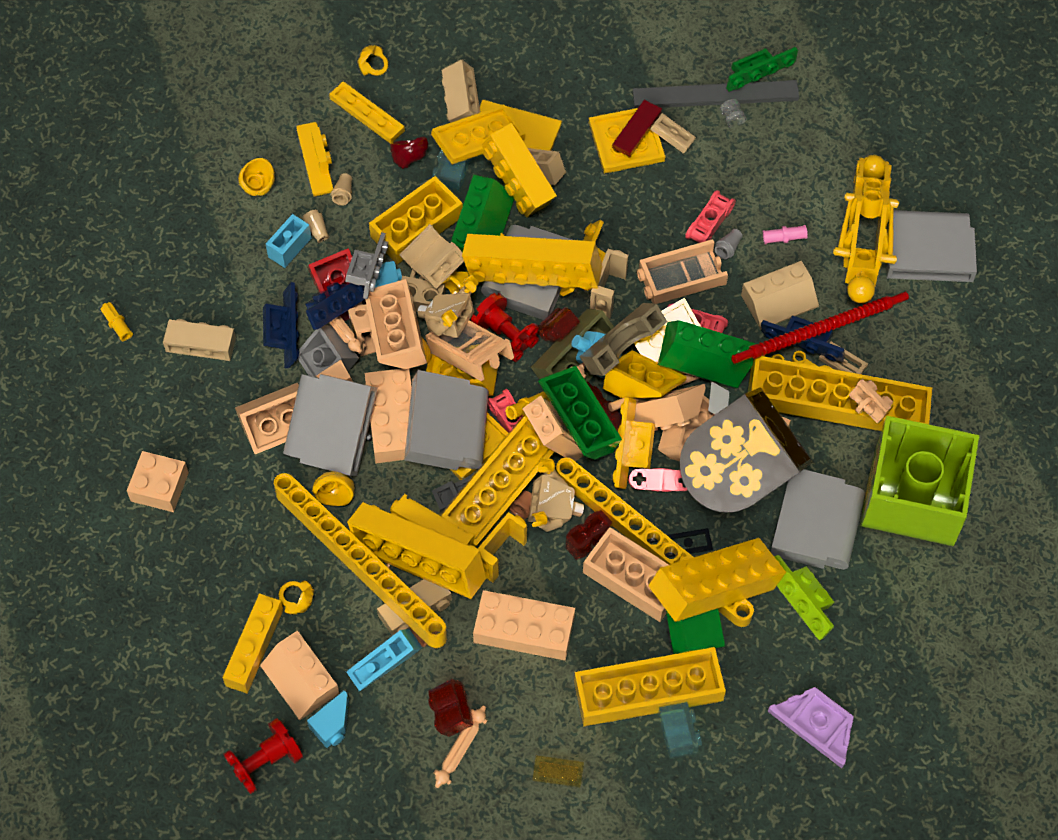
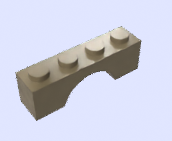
[579,303,668,376]

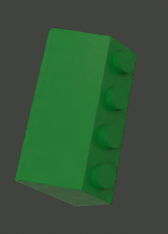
[450,175,514,253]
[658,320,756,388]
[538,366,622,460]

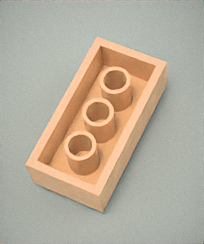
[365,369,412,464]
[583,527,669,622]
[473,590,575,661]

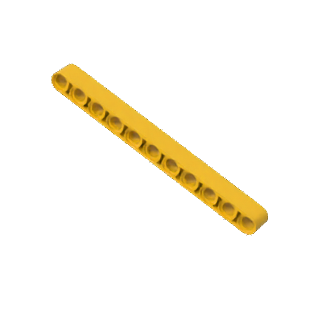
[556,458,754,627]
[274,473,447,648]

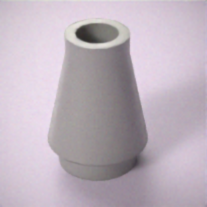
[714,229,743,259]

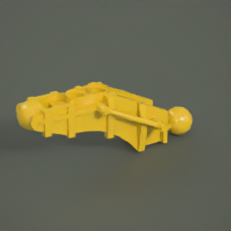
[833,155,899,303]

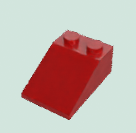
[307,248,366,321]

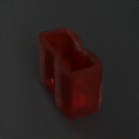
[538,307,580,342]
[566,510,612,560]
[428,679,473,737]

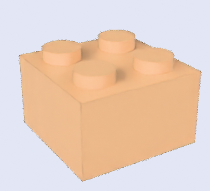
[127,451,189,512]

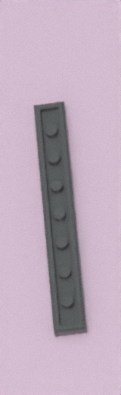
[632,80,799,109]

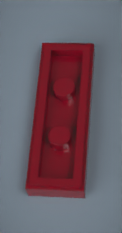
[612,100,662,157]

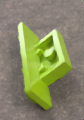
[774,555,834,640]

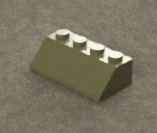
[531,309,614,382]

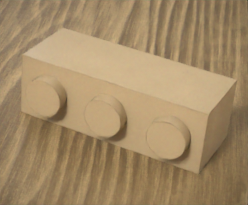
[442,59,480,123]
[163,319,236,361]
[377,579,452,636]

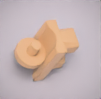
[849,379,893,424]

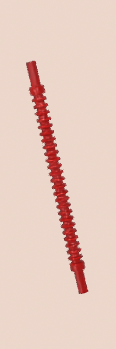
[731,292,909,364]

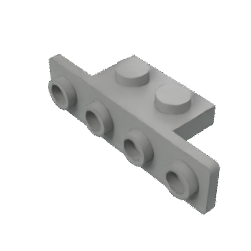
[345,232,388,299]

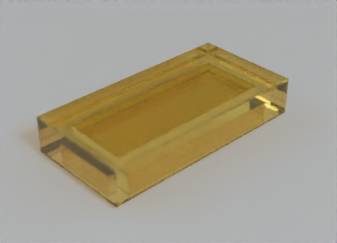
[533,756,584,787]

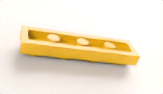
[329,81,405,144]

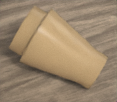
[331,173,352,205]
[303,210,329,243]

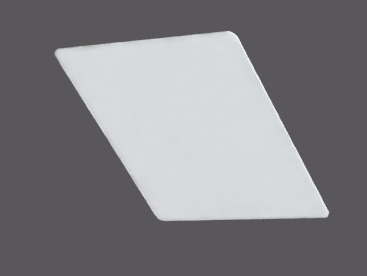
[708,382,729,415]

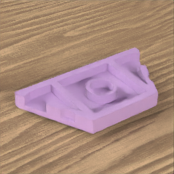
[768,687,853,768]

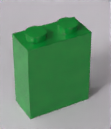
[666,608,725,654]

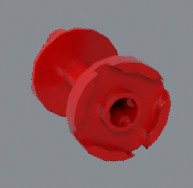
[471,293,539,362]
[223,718,303,794]

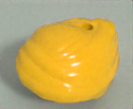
[238,158,275,196]
[312,471,355,506]

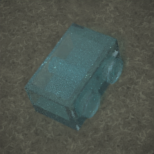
[658,702,702,759]

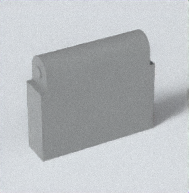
[886,210,977,282]
[481,225,572,322]
[404,370,489,470]
[283,374,378,476]
[771,469,865,570]

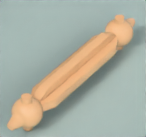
[329,316,362,353]
[434,706,487,788]

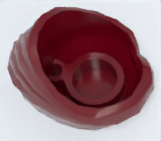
[390,136,429,169]

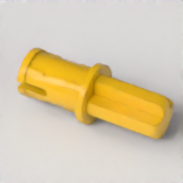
[101,302,133,342]

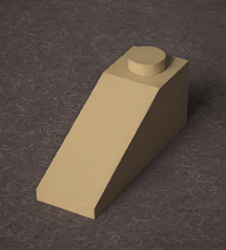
[528,148,566,185]

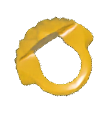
[358,45,388,76]
[443,271,469,294]
[279,581,314,614]

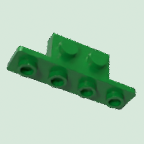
[726,47,798,92]

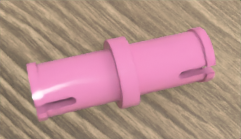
[763,225,807,244]

